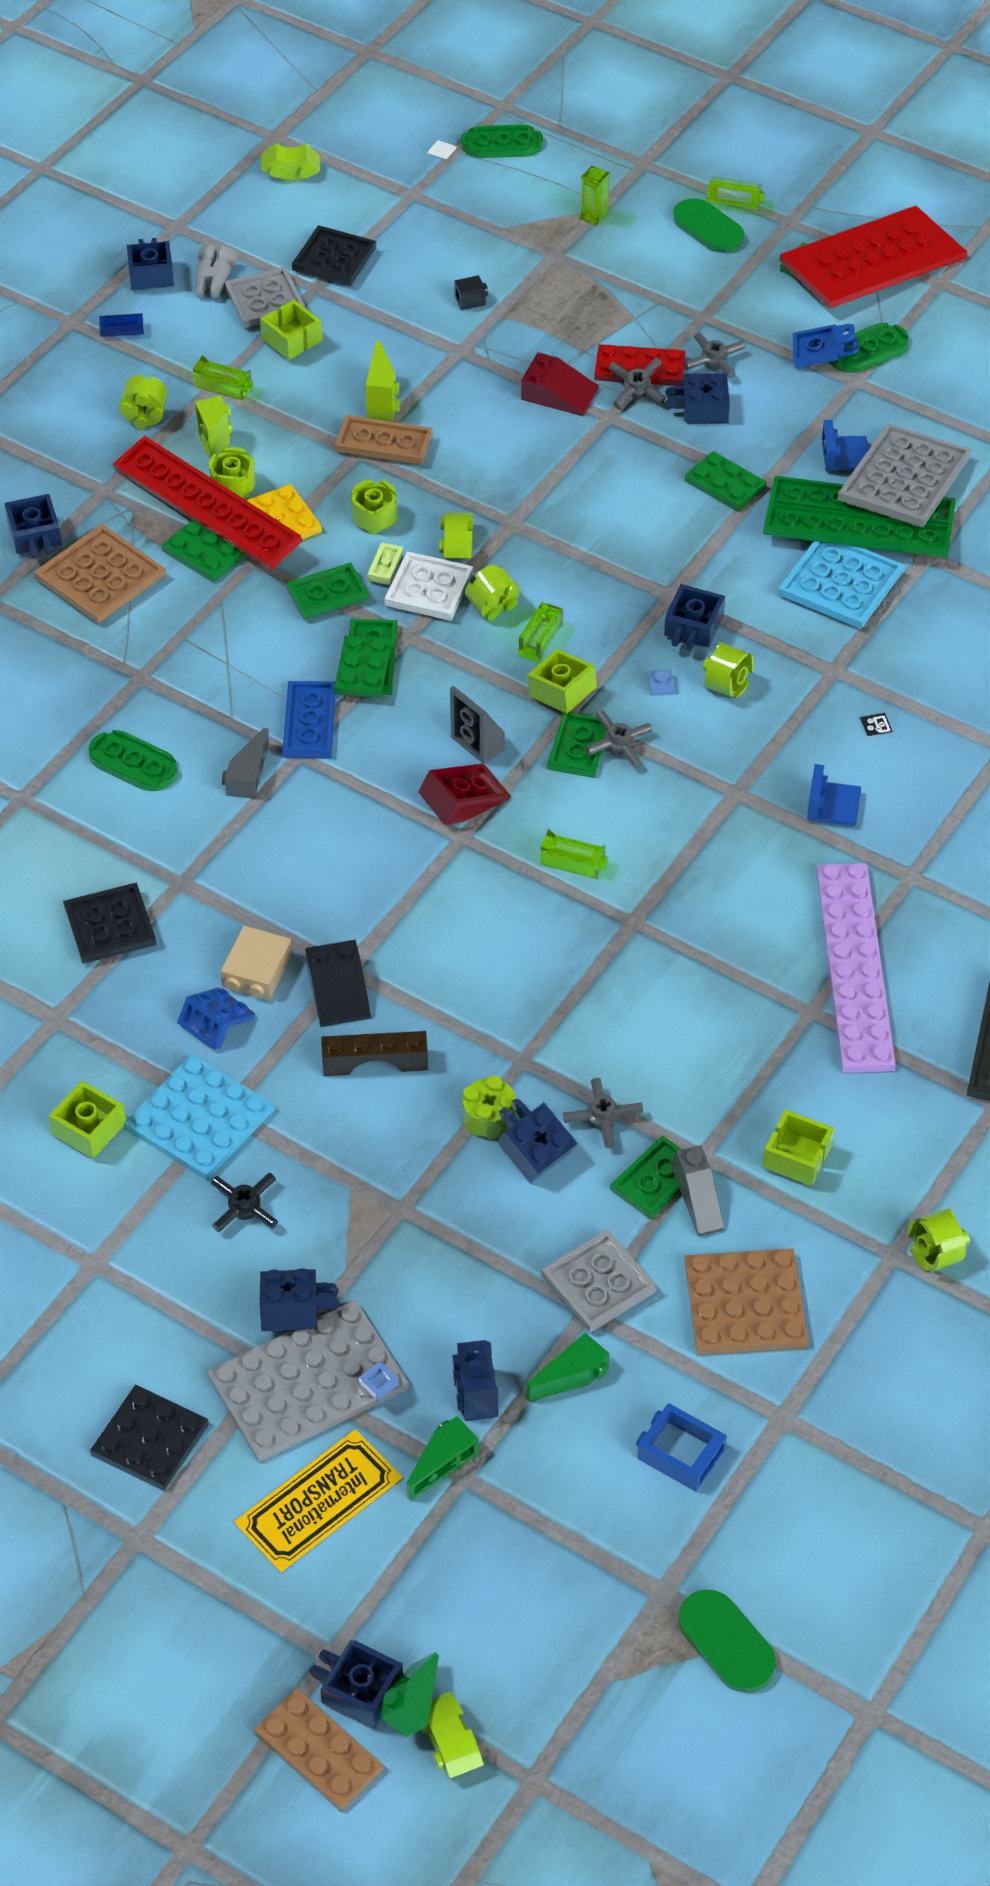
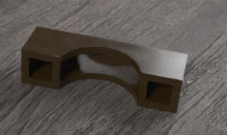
[321,1031,428,1076]

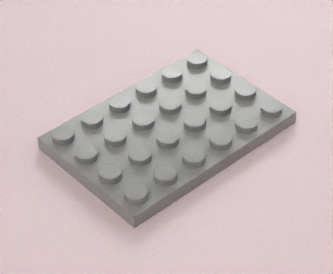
[837,423,972,528]
[207,1300,409,1463]

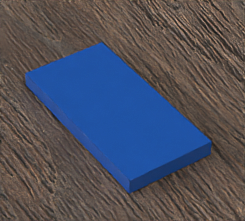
[283,681,336,759]

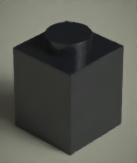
[454,275,488,310]

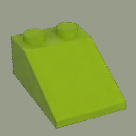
[365,341,400,421]

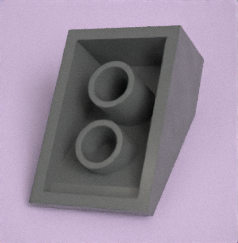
[450,686,505,763]

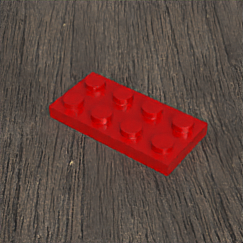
[594,344,686,386]

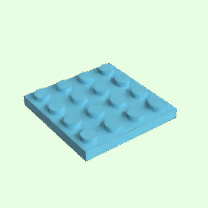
[778,541,904,629]
[124,1054,274,1181]

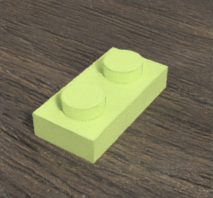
[367,542,404,585]

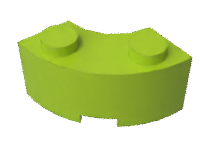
[261,143,320,180]
[439,512,473,558]
[421,1691,484,1778]

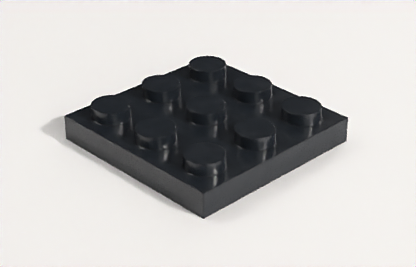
[292,225,376,286]
[63,882,157,964]
[90,1384,209,1491]

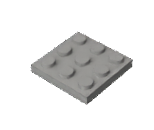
[224,267,306,328]
[541,1229,657,1333]

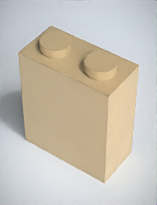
[221,926,293,1000]

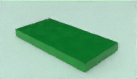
[349,619,398,695]

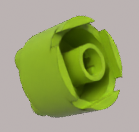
[119,375,168,429]
[209,447,256,499]
[351,479,398,534]
[465,564,520,621]
[703,642,754,698]
[462,1075,516,1140]
[907,1208,970,1272]

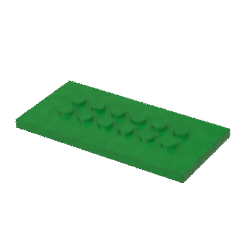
[763,476,956,558]

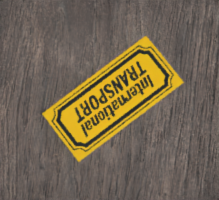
[234,1429,403,1573]

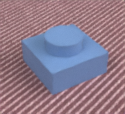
[647,669,675,695]
[359,1361,399,1401]

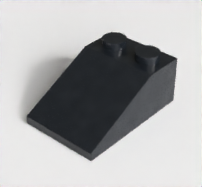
[305,939,371,1027]

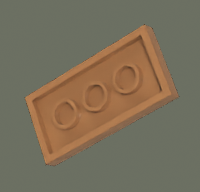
[335,415,433,465]
[254,1688,384,1812]

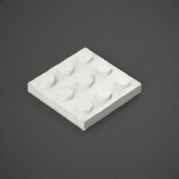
[384,551,473,621]

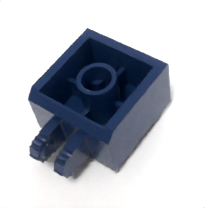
[126,238,174,290]
[665,373,730,424]
[4,494,62,558]
[664,584,725,651]
[498,1098,578,1184]
[259,1268,339,1332]
[452,1340,498,1421]
[309,1640,403,1729]

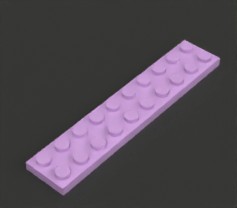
[816,863,895,1073]

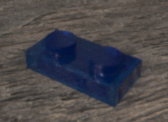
[99,313,144,337]

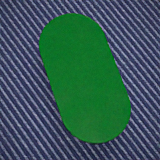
[461,124,543,158]
[673,199,744,252]
[830,323,909,373]
[89,730,178,791]
[679,1590,776,1692]

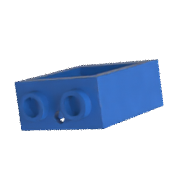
[636,1403,727,1492]

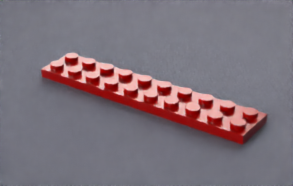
[113,435,303,571]

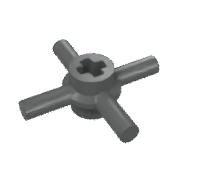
[684,332,745,378]
[609,358,666,408]
[585,710,652,768]
[563,1078,643,1148]

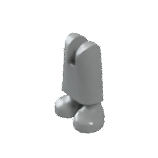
[195,244,238,299]

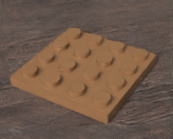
[34,524,166,624]
[684,1248,808,1355]

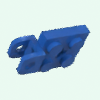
[793,324,859,368]

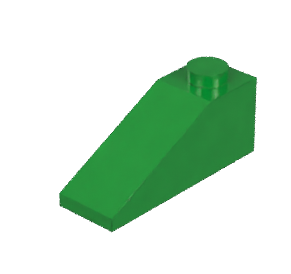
[525,1332,610,1402]
[407,1416,479,1501]
[381,1652,439,1737]

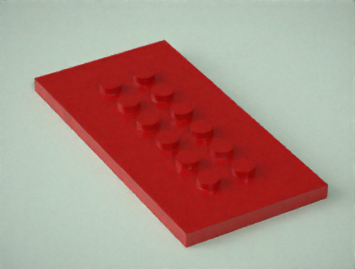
[779,205,967,309]

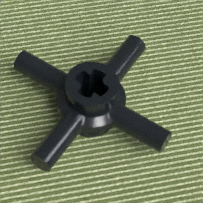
[211,1172,278,1232]

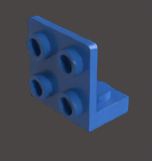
[821,420,868,471]
[807,764,861,826]
[177,988,255,1050]

